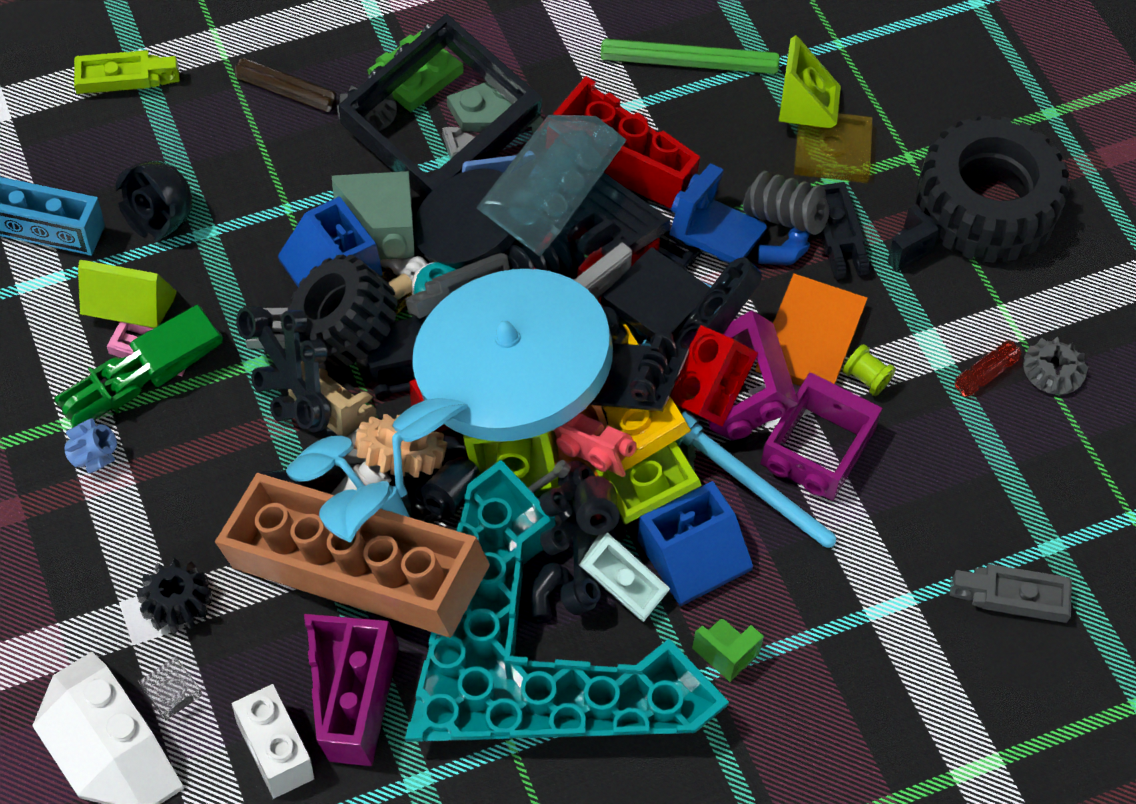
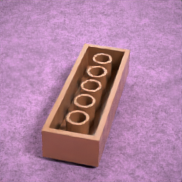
[215,473,490,638]

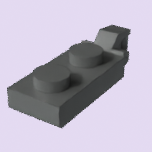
[405,253,510,318]
[950,564,1072,623]

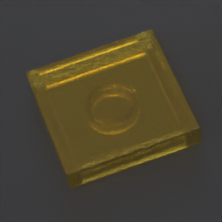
[794,113,872,183]

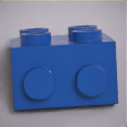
[669,163,767,263]

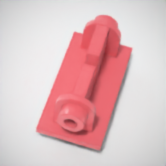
[554,413,636,477]

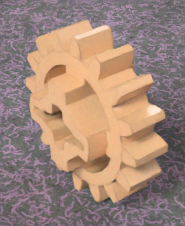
[354,414,447,477]

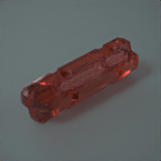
[954,340,1022,397]

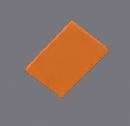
[755,273,867,387]

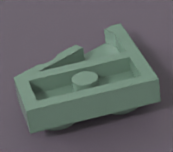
[447,82,544,133]

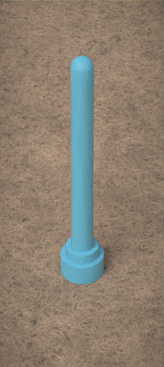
[675,410,836,548]

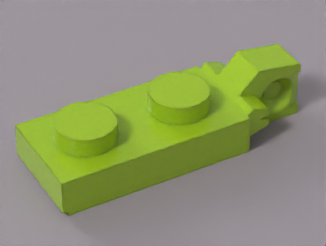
[74,50,179,94]

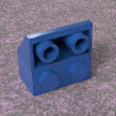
[278,196,383,288]
[637,481,753,607]

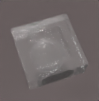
[138,656,202,721]

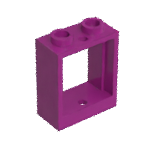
[708,310,799,441]
[760,372,883,501]

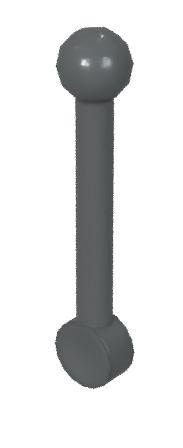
[528,460,571,494]

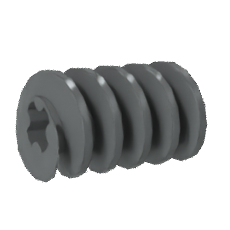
[743,171,829,235]

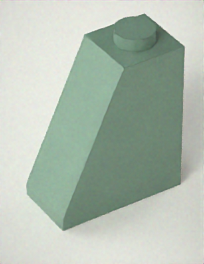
[332,171,415,260]

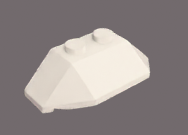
[32,652,184,804]

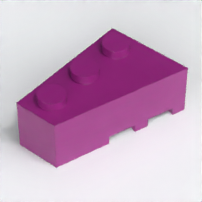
[304,614,399,766]

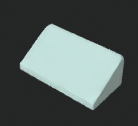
[579,532,670,622]

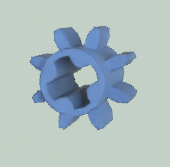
[64,418,117,474]

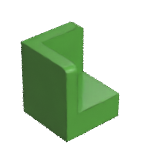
[692,619,764,682]

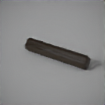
[234,58,337,112]

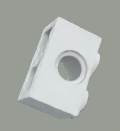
[231,684,314,799]

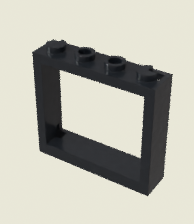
[339,13,542,200]

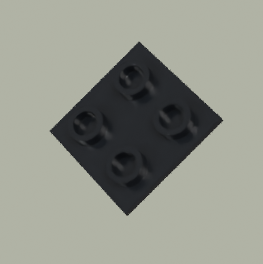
[589,330,689,412]

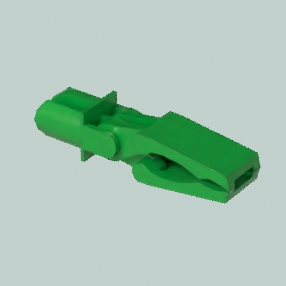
[54,304,223,427]

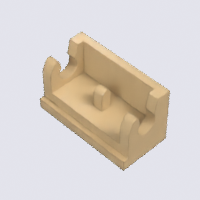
[288,361,376,437]

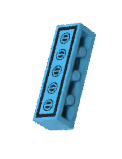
[0,177,105,256]

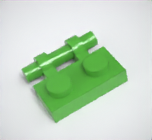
[368,30,463,112]

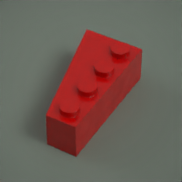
[546,76,701,208]

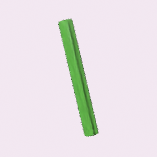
[601,38,780,74]

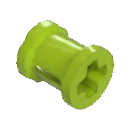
[843,344,896,396]

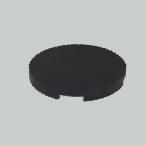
[413,169,527,269]

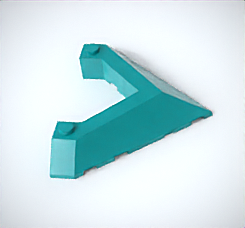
[405,460,729,742]

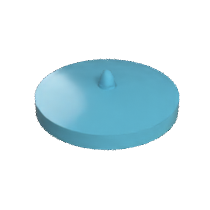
[413,269,613,441]

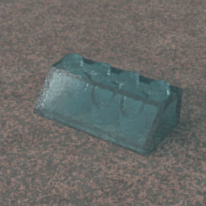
[477,115,626,256]

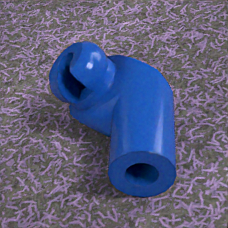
[758,228,810,266]

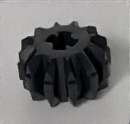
[137,558,213,635]

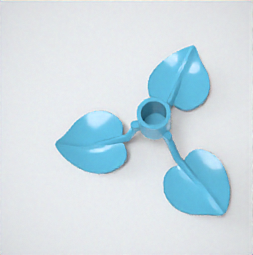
[286,398,469,542]

